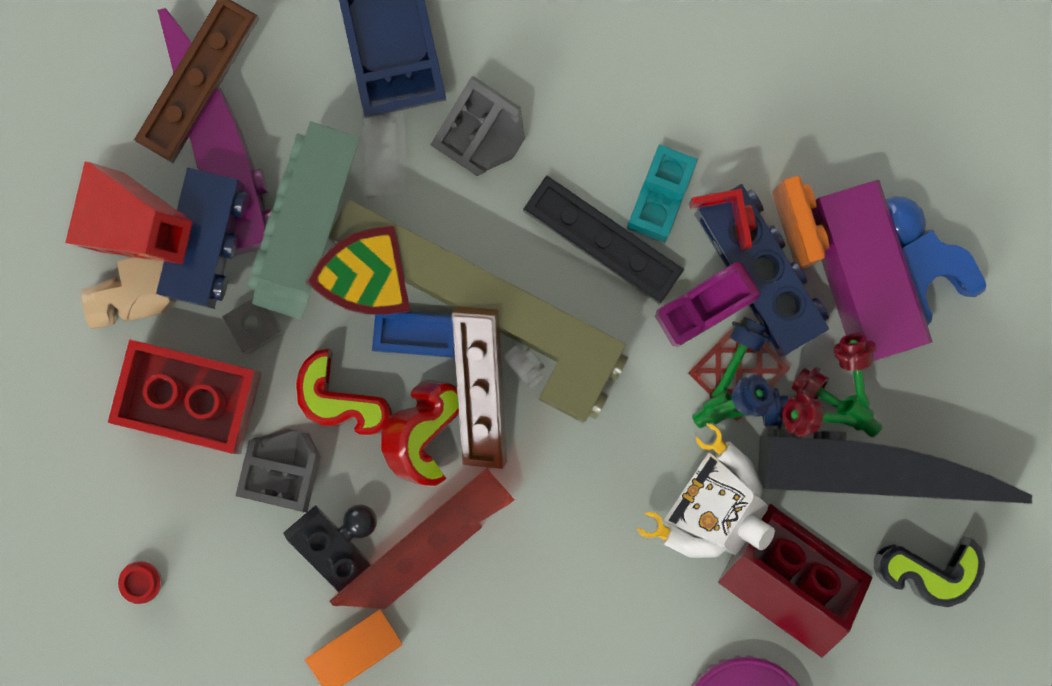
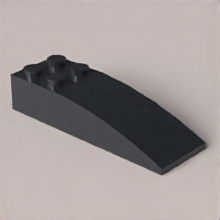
[758,428,1032,504]

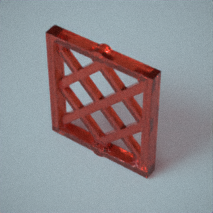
[688,320,790,422]

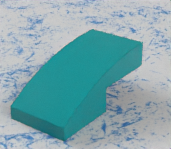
[626,144,698,243]

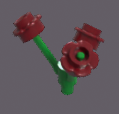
[782,333,882,437]

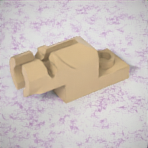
[81,257,176,329]

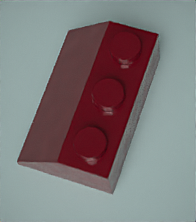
[717,503,873,658]

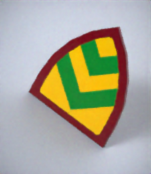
[306,226,410,315]

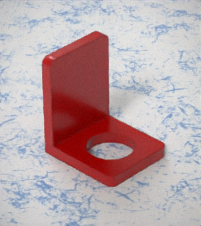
[689,188,756,251]

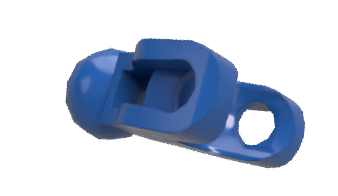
[886,196,986,325]

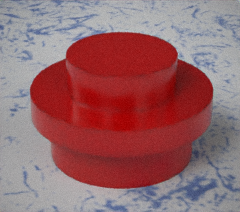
[118,561,162,604]

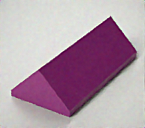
[811,180,933,361]

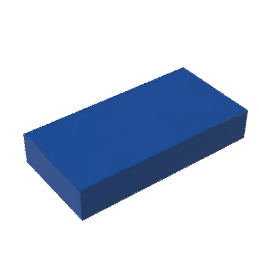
[372,312,455,358]

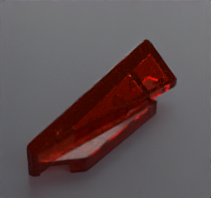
[329,467,515,609]

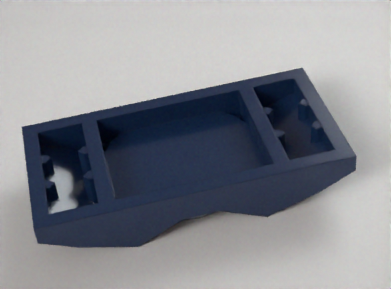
[339,0,447,118]

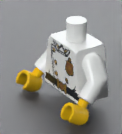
[636,423,775,558]

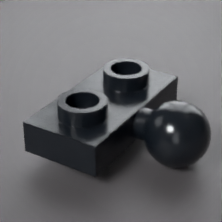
[283,504,377,593]

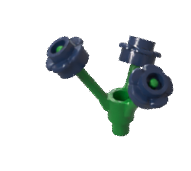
[692,316,789,429]

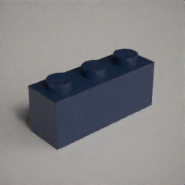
[156,168,248,309]

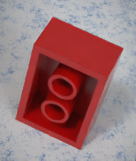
[107,339,262,454]

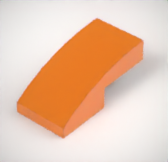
[304,609,403,686]

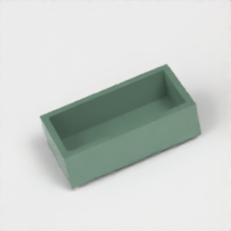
[247,121,360,320]

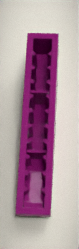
[158,8,272,256]

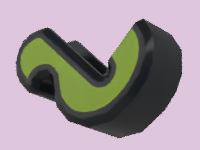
[874,536,985,607]

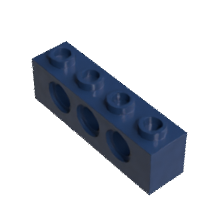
[694,183,829,357]

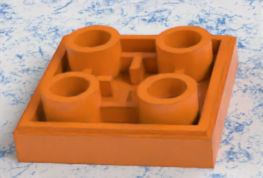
[772,176,829,269]

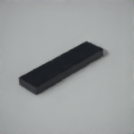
[523,175,685,305]

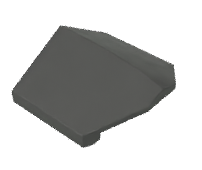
[430,76,525,176]
[235,429,321,513]

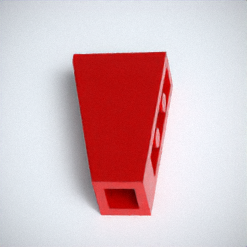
[65,161,193,264]

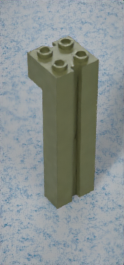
[329,199,629,423]

